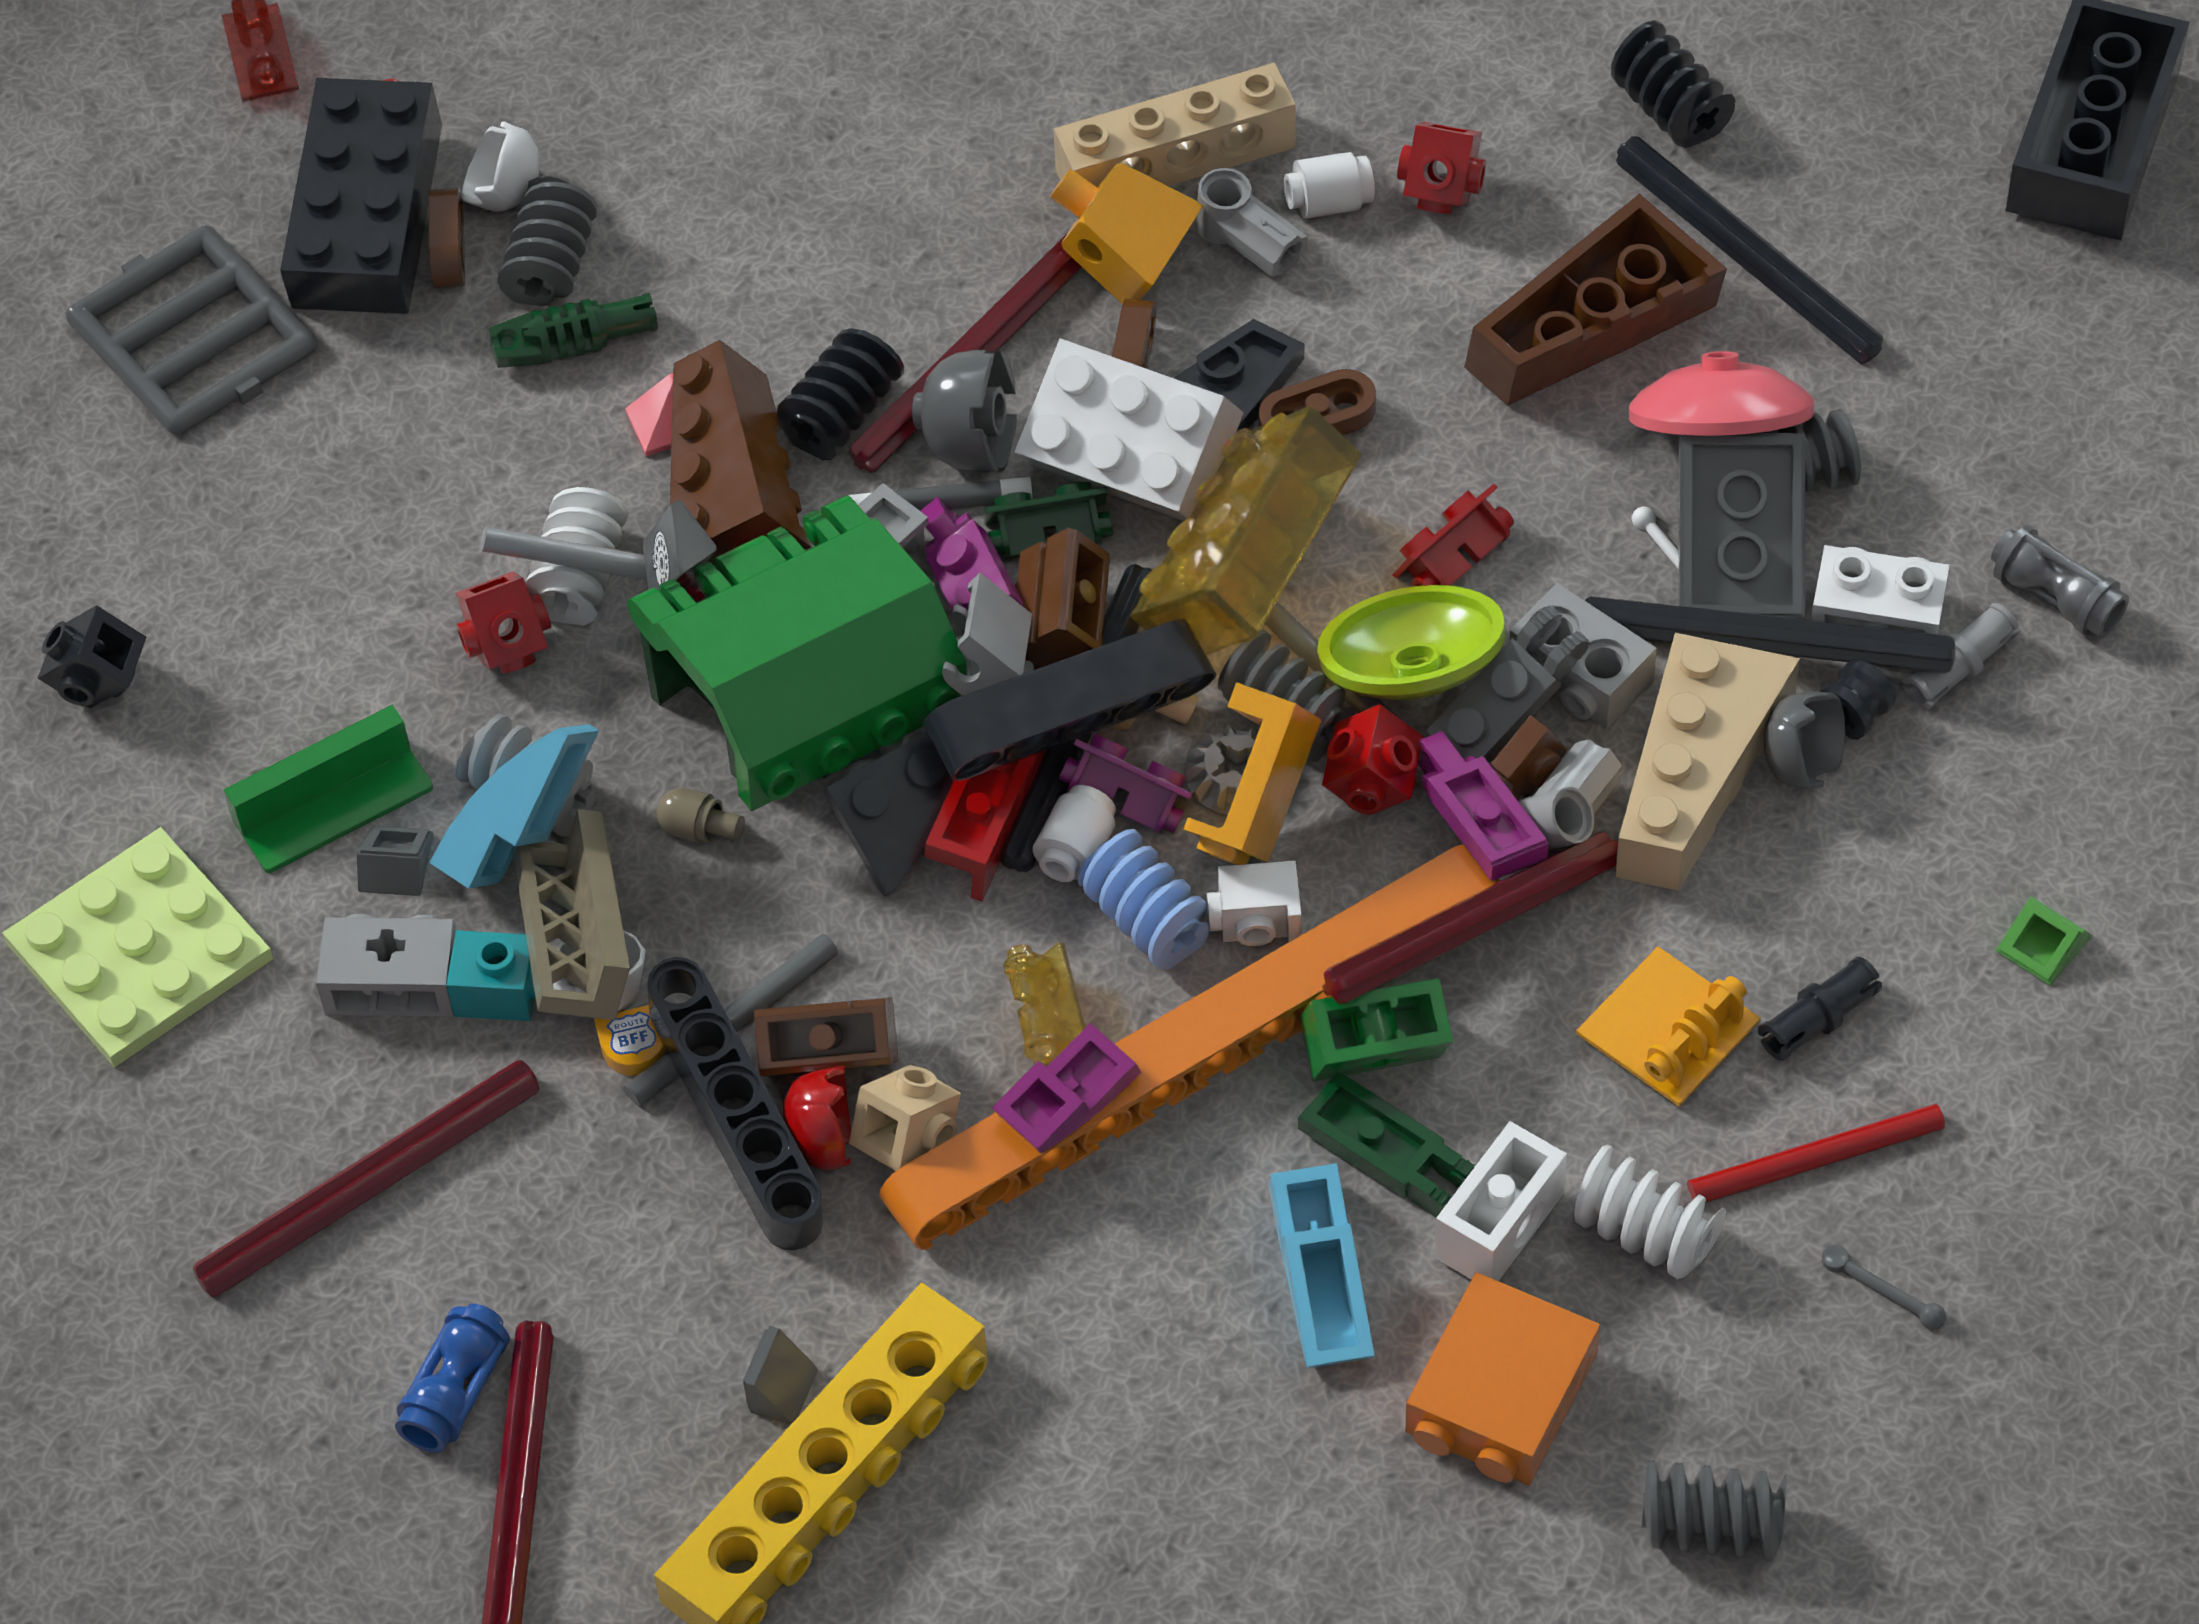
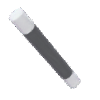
[848,477,1033,511]

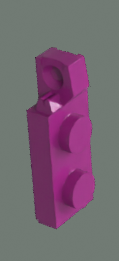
[920,497,1024,633]
[1418,731,1548,881]

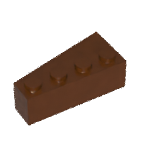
[1464,193,1727,406]
[670,340,812,565]

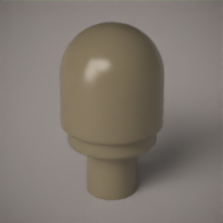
[656,787,745,844]

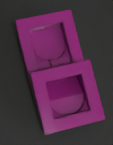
[992,1023,1141,1153]

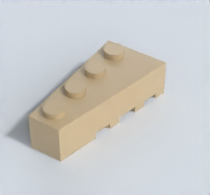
[1616,633,1800,891]

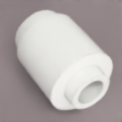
[1284,152,1375,219]
[1033,785,1116,882]

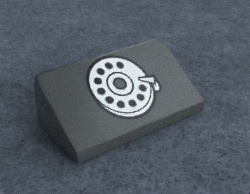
[642,500,717,589]

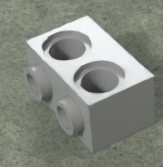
[1509,583,1657,729]

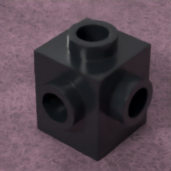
[37,605,147,708]

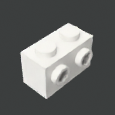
[1811,545,1949,634]

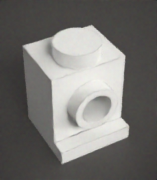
[1207,861,1301,946]

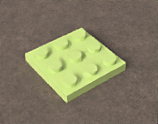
[2,827,273,1068]

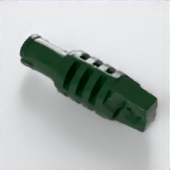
[489,292,658,368]

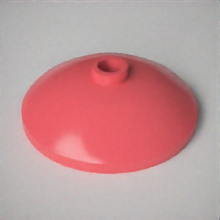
[1629,351,1815,436]

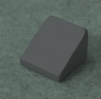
[357,826,433,896]
[743,1325,818,1424]

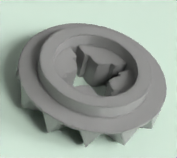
[1185,723,1258,815]

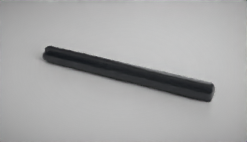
[1616,136,1884,364]
[1000,564,1157,872]
[1585,596,1956,673]

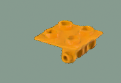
[1576,946,1761,1107]

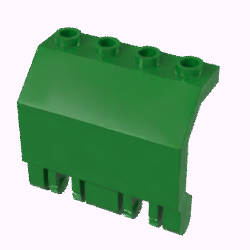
[627,495,967,812]

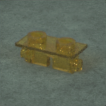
[1003,941,1086,1067]

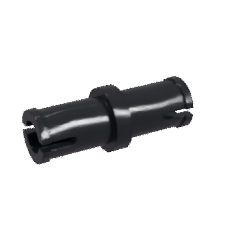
[1758,957,1882,1061]

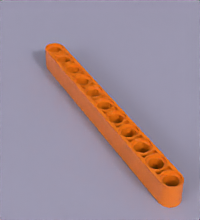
[879,844,1500,1250]

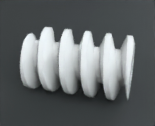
[525,487,629,626]
[1574,1144,1726,1280]

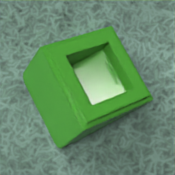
[1996,896,2093,985]

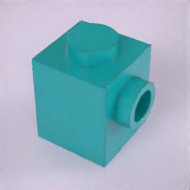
[446,930,536,1021]

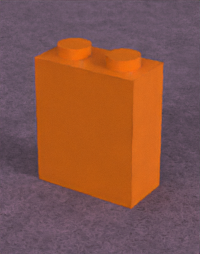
[1405,1272,1600,1485]

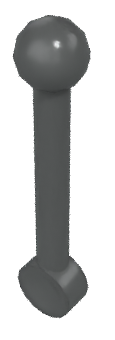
[1822,1245,1946,1330]

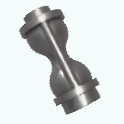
[1991,525,2129,638]

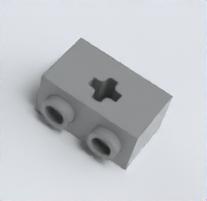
[316,914,456,1016]

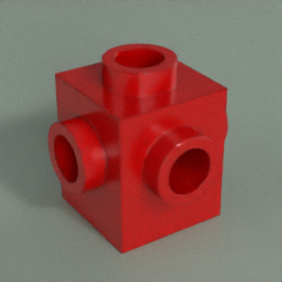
[1397,121,1486,214]
[455,572,551,673]
[1322,704,1424,815]

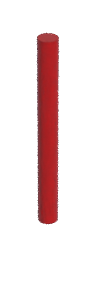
[1687,1103,1945,1203]

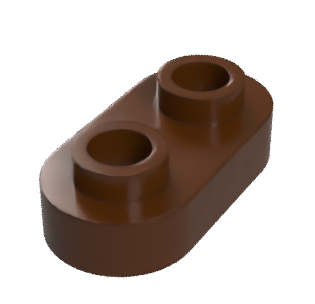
[1259,369,1376,452]

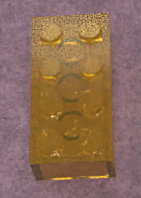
[1130,406,1362,655]

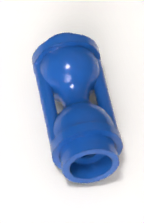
[395,1304,510,1453]

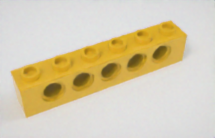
[654,1282,988,1624]

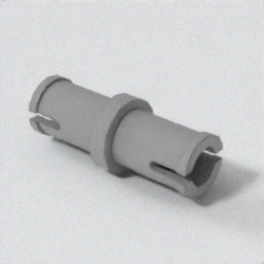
[1902,603,2020,710]

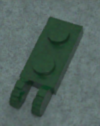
[1298,1072,1475,1218]

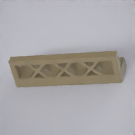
[513,809,630,1020]

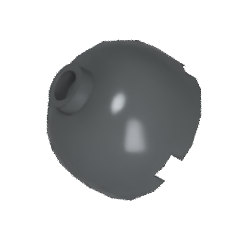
[912,350,1017,472]

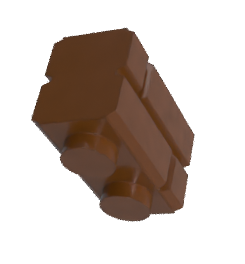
[1015,528,1110,670]
[754,997,898,1076]

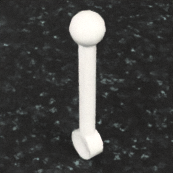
[1632,506,1679,569]

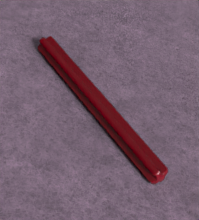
[849,234,1082,473]
[1322,832,1618,1004]
[193,1060,539,1297]
[481,1320,554,1624]

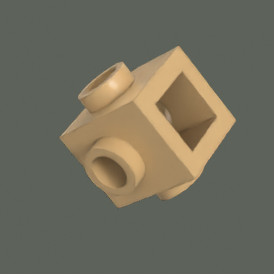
[849,1064,961,1171]

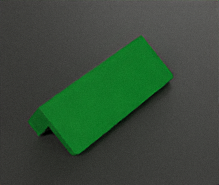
[223,704,433,873]

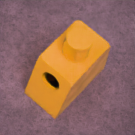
[1049,164,1203,305]

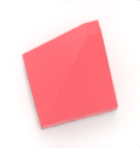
[625,373,673,457]

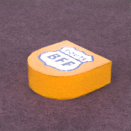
[594,1005,666,1076]

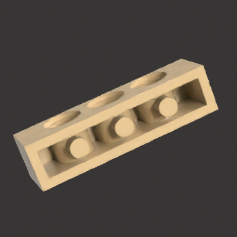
[1053,63,1296,187]

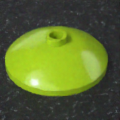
[1317,585,1506,700]

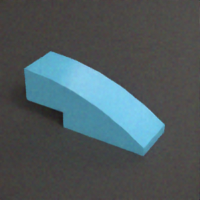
[429,724,599,889]
[1268,1163,1375,1369]

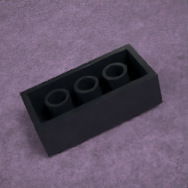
[2005,0,2190,241]
[280,78,442,314]

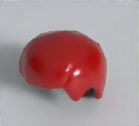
[783,1066,851,1171]

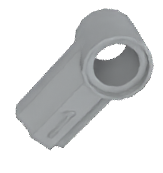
[1196,168,1307,277]
[1518,739,1622,852]

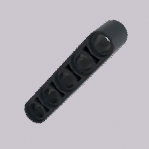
[923,619,1217,781]
[647,957,823,1250]

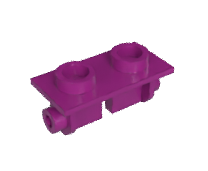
[1059,733,1193,834]

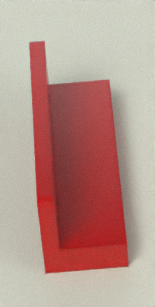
[924,750,1046,902]

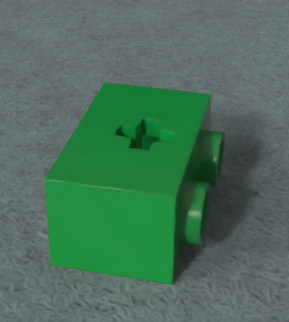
[1299,978,1453,1081]

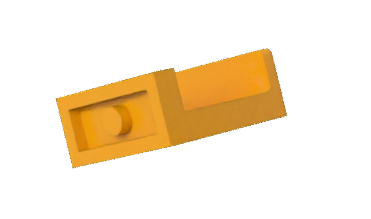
[1183,682,1321,865]

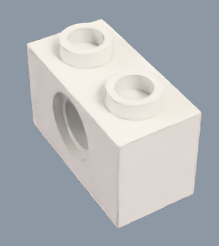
[1435,1121,1567,1281]

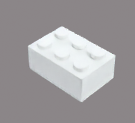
[1014,338,1244,526]

